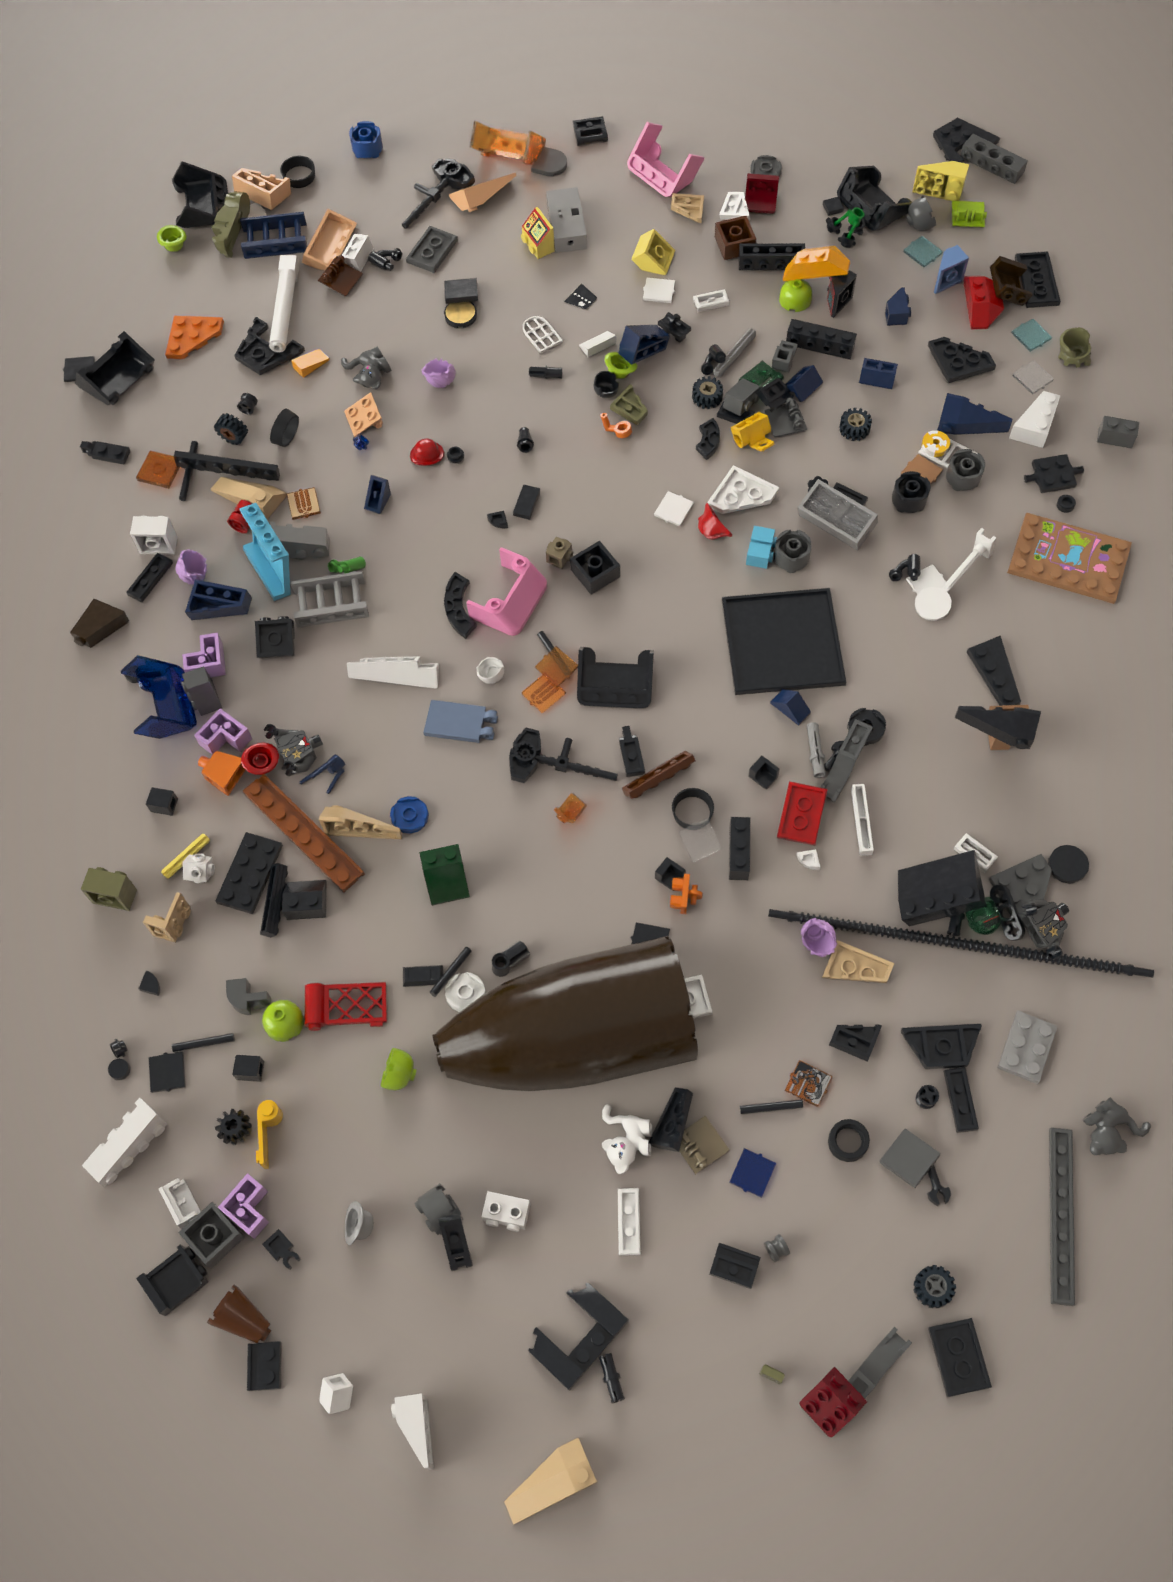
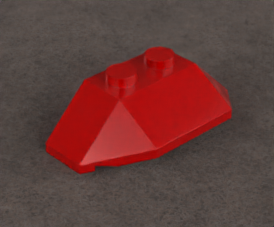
[963,275,1004,329]

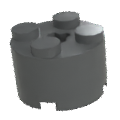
[946,449,985,491]
[774,529,812,573]
[415,1183,464,1235]

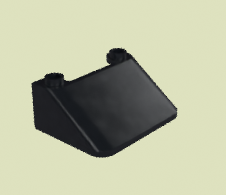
[172,161,228,228]
[577,647,654,708]

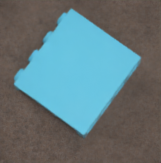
[239,503,291,601]

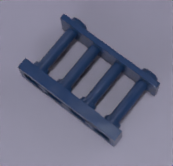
[240,212,308,259]

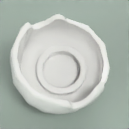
[476,657,505,684]

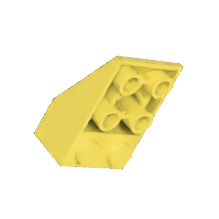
[912,161,969,201]

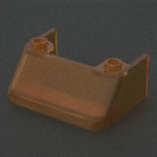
[469,121,546,165]

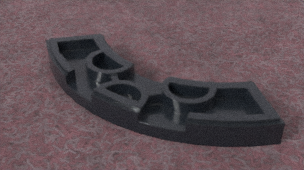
[444,572,477,639]

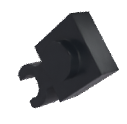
[262,1229,301,1270]

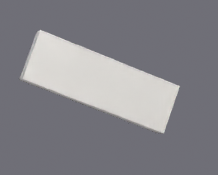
[618,1188,640,1256]

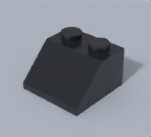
[282,880,327,920]

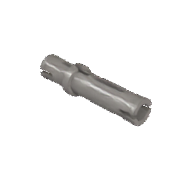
[806,722,826,778]

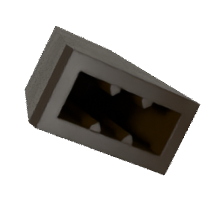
[70,599,129,648]

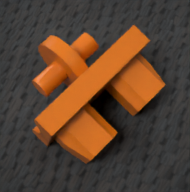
[670,874,703,914]

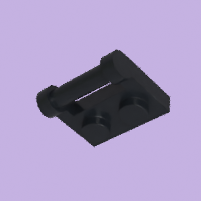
[573,116,608,146]

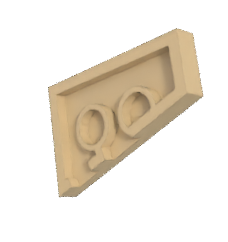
[822,940,894,983]

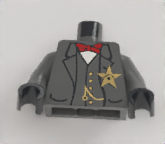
[264,724,323,776]
[1018,899,1069,960]

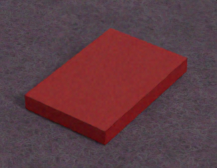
[777,781,827,846]

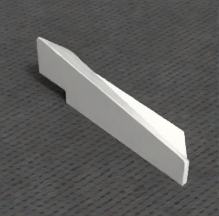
[347,656,439,689]

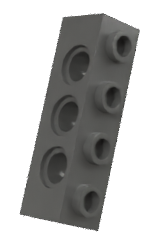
[961,134,1028,184]

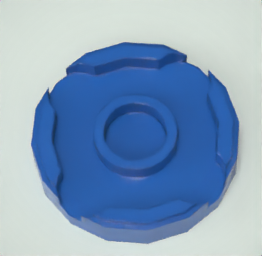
[390,796,429,834]

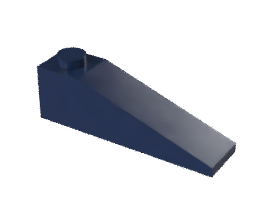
[937,393,1013,435]

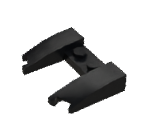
[528,1283,629,1391]

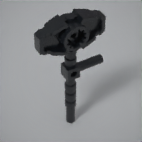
[402,159,475,229]
[509,728,618,783]

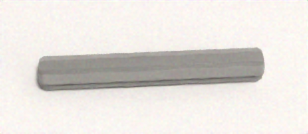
[713,328,756,377]

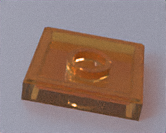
[136,451,180,489]

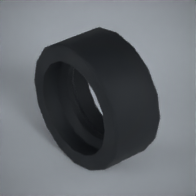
[828,1119,870,1162]

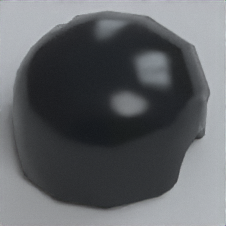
[593,371,619,398]

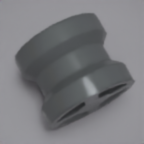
[764,1234,790,1262]

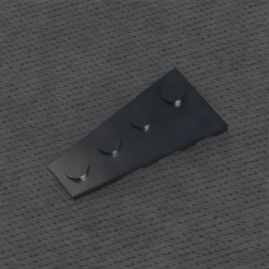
[967,636,1021,706]

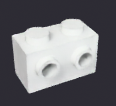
[482,1191,531,1232]

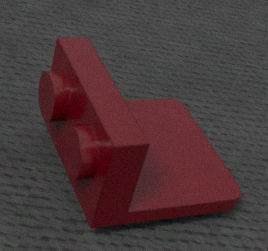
[745,173,779,214]
[799,1366,867,1437]

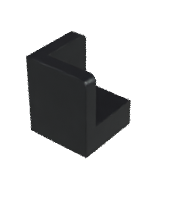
[748,756,780,789]
[146,787,178,816]
[655,857,686,891]
[232,1055,264,1082]

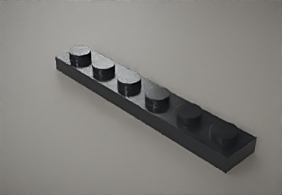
[174,451,280,481]

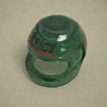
[965,897,1001,935]

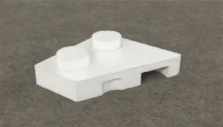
[719,192,750,221]

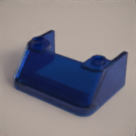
[121,655,197,739]

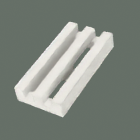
[693,289,730,312]
[954,833,998,873]

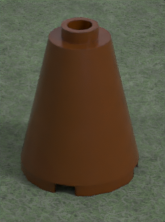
[207,1284,272,1343]

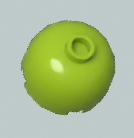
[779,279,812,312]
[262,1000,304,1042]
[381,1048,417,1091]

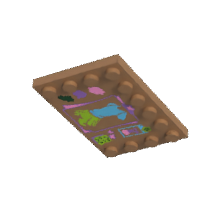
[1007,513,1132,604]

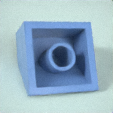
[934,245,969,294]

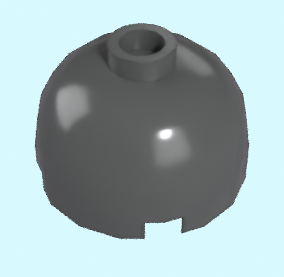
[906,196,936,231]

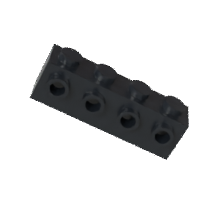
[738,243,805,270]
[786,319,857,360]

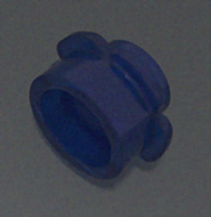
[353,434,369,450]

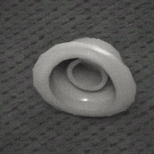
[345,1201,374,1245]

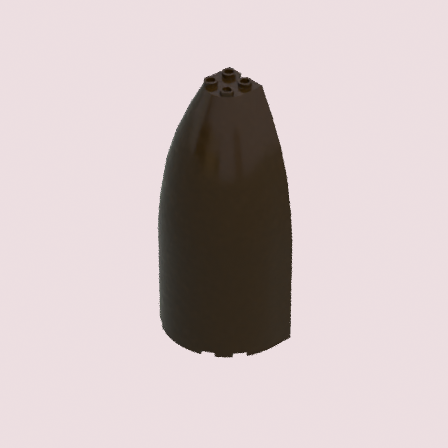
[433,936,698,1091]

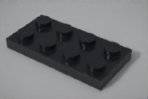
[215,832,283,914]

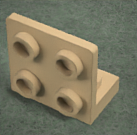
[143,892,191,943]

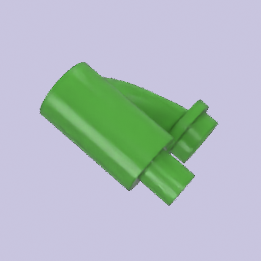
[328,556,366,573]

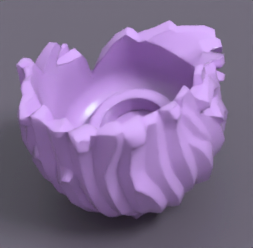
[421,358,456,388]
[176,549,207,585]
[800,918,837,957]

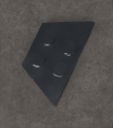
[901,1024,982,1069]

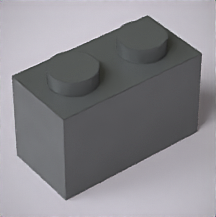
[723,378,760,416]
[1097,416,1139,449]

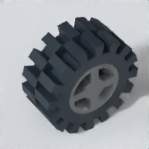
[913,1265,956,1308]

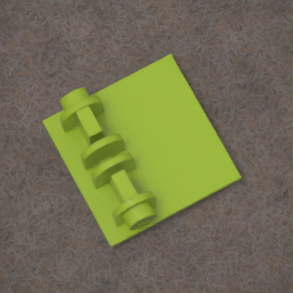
[952,201,987,227]

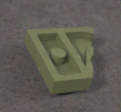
[610,384,648,426]

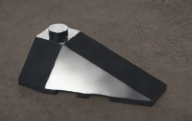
[955,706,1041,749]

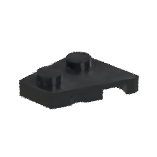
[829,1024,882,1062]

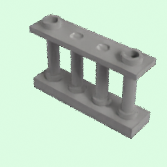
[291,571,369,628]

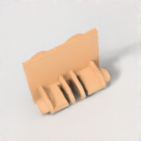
[344,392,383,437]

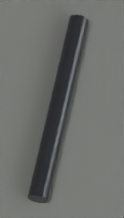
[179,441,198,501]

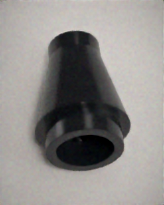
[517,427,534,453]

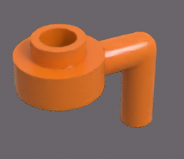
[600,413,632,438]

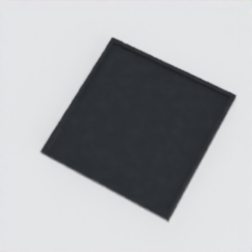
[722,588,846,695]

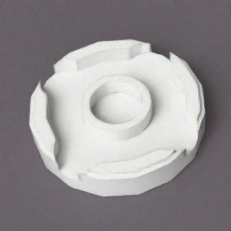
[445,972,486,1012]

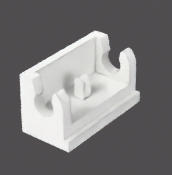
[342,234,374,272]
[159,1178,201,1229]

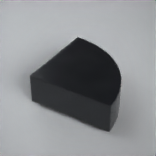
[487,511,508,529]
[138,970,160,996]

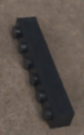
[260,863,288,938]

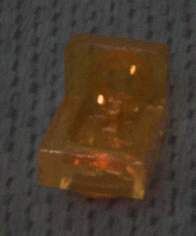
[554,793,587,823]

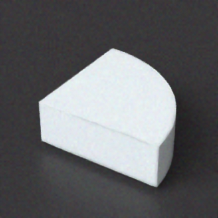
[797,849,820,870]

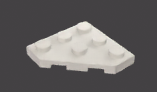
[707,465,779,514]

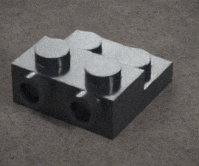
[255,616,295,658]

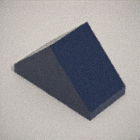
[364,475,391,514]
[770,689,811,726]

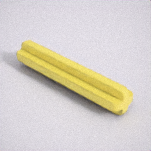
[161,834,210,878]

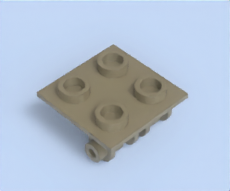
[679,1116,730,1175]

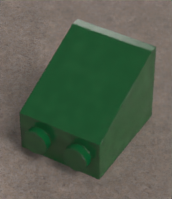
[419,844,470,905]

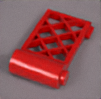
[305,982,387,1031]

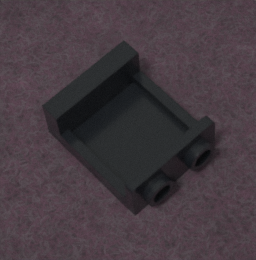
[136,1244,209,1316]

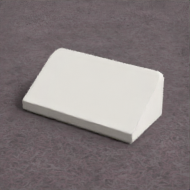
[579,331,616,357]

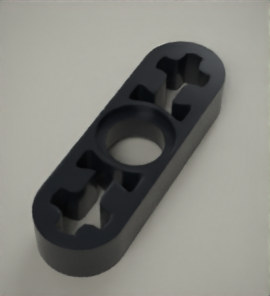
[990,885,1025,941]

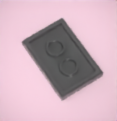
[406,226,458,273]

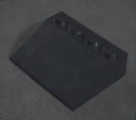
[898,850,987,927]

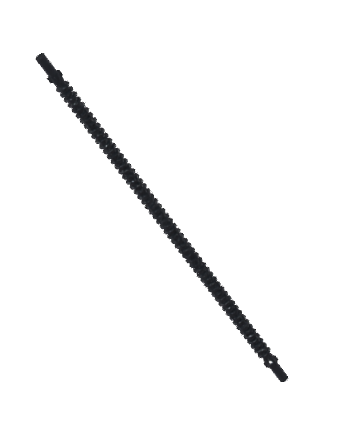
[768,909,1154,978]

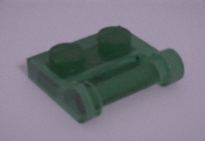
[738,360,784,399]

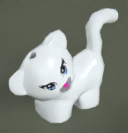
[602,1104,653,1174]

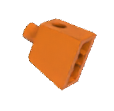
[198,751,245,796]

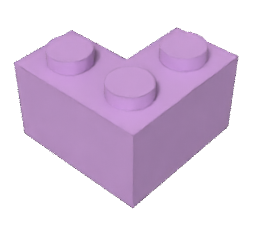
[182,633,226,677]
[194,709,252,755]
[218,1173,269,1239]

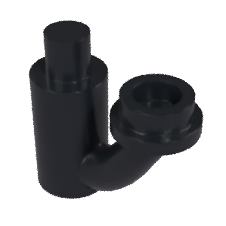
[368,248,402,271]
[701,344,726,375]
[889,554,921,581]

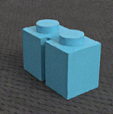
[746,526,777,569]

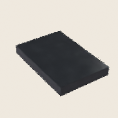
[928,1318,992,1397]

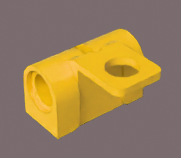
[730,412,775,451]

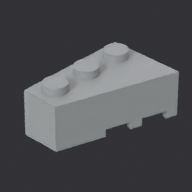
[270,522,329,559]

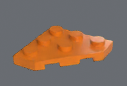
[165,315,224,359]

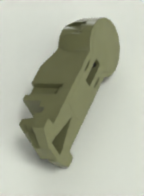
[211,191,250,258]

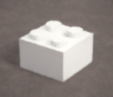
[130,515,178,555]

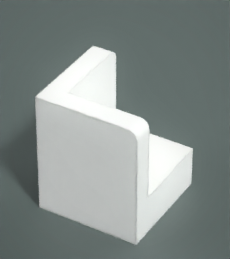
[320,1373,353,1414]

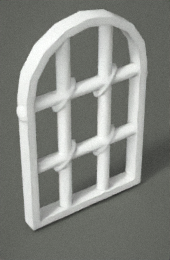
[523,316,563,354]

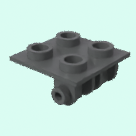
[764,398,807,437]

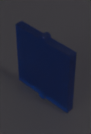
[729,1148,776,1198]

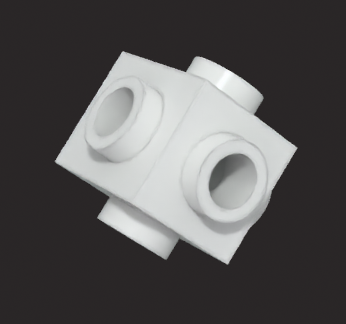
[183,854,215,883]

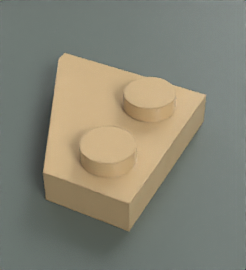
[671,193,704,223]

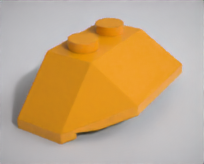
[783,246,850,281]

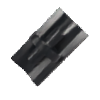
[658,312,691,343]

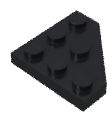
[928,337,996,383]

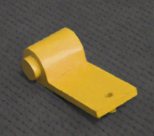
[256,1100,283,1169]

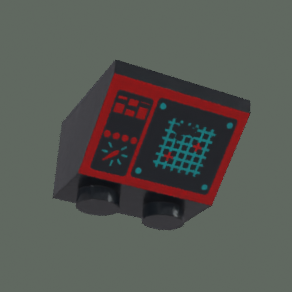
[827,270,857,318]

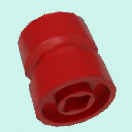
[227,500,252,534]

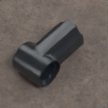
[492,941,530,977]

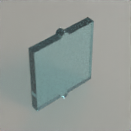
[903,236,943,267]
[1011,319,1052,352]

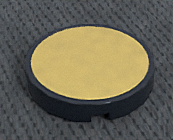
[444,302,477,328]

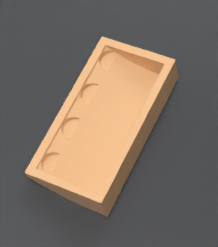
[302,209,357,271]

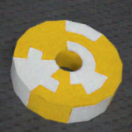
[921,431,950,457]

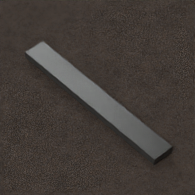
[1049,1128,1075,1306]

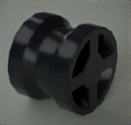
[237,393,258,415]
[916,1085,939,1109]

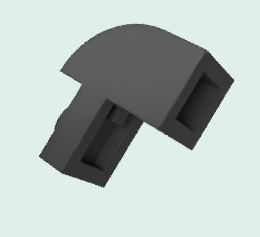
[772,340,798,373]
[226,978,271,1015]

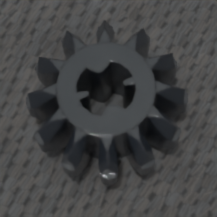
[215,1108,252,1145]

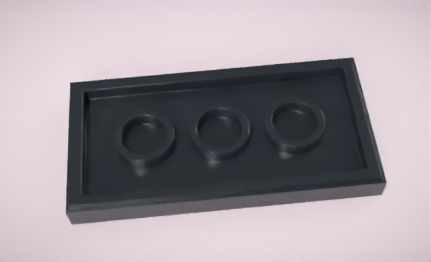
[1015,251,1061,308]

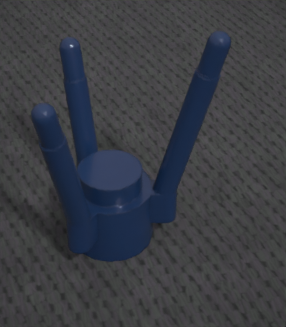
[299,754,345,794]

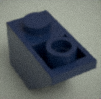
[885,287,911,326]

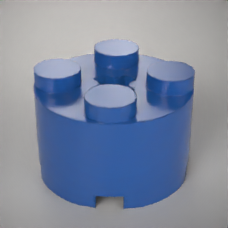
[349,121,383,158]

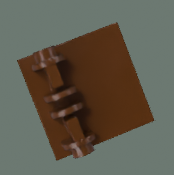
[318,255,363,296]

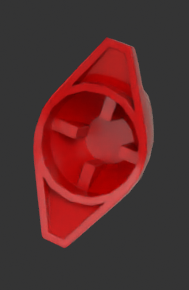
[698,503,733,540]

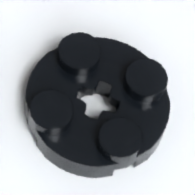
[847,708,886,746]

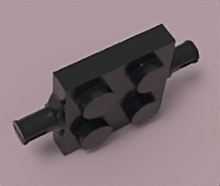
[1024,454,1084,493]

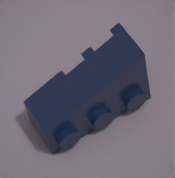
[618,325,670,364]

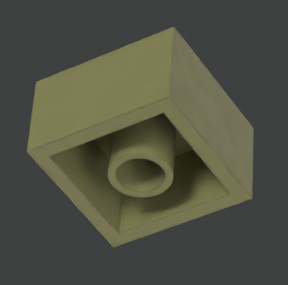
[81,867,137,911]

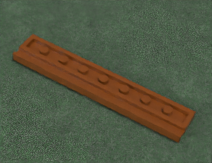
[242,774,365,893]

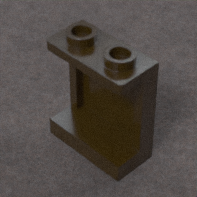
[990,256,1033,306]

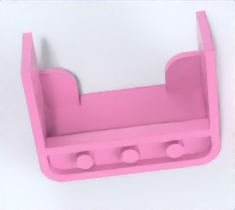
[627,122,705,197]
[467,547,547,636]

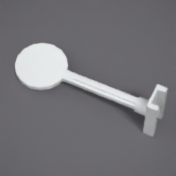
[915,528,996,621]

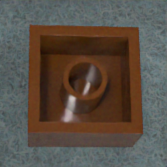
[714,216,756,260]

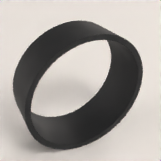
[280,156,315,188]
[270,408,299,447]
[672,788,714,830]

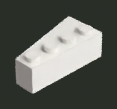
[82,1098,167,1187]

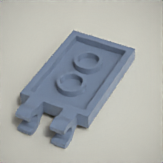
[423,700,498,743]

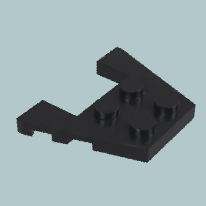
[933,117,1000,163]
[234,317,305,375]

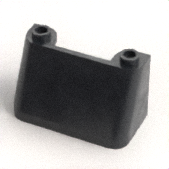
[837,165,912,231]
[75,331,155,405]

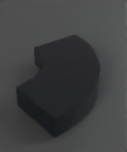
[696,418,720,460]

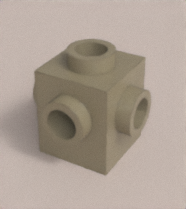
[546,536,573,569]

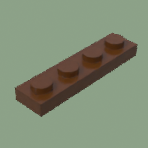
[622,751,696,799]

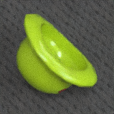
[157,225,187,252]
[604,352,637,379]

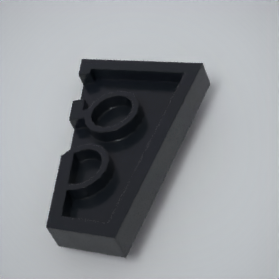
[649,1087,693,1152]

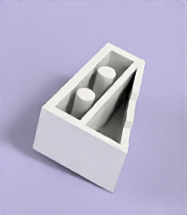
[1009,391,1060,448]

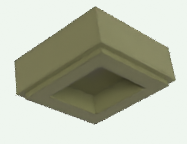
[759,1364,785,1384]

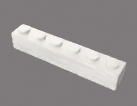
[851,784,874,856]

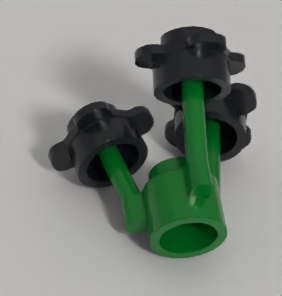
[826,207,866,248]

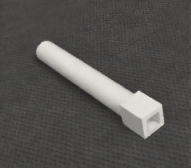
[269,255,299,352]

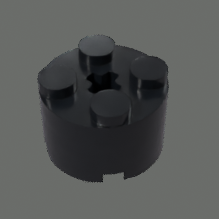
[892,471,931,513]

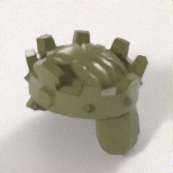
[1058,327,1091,368]

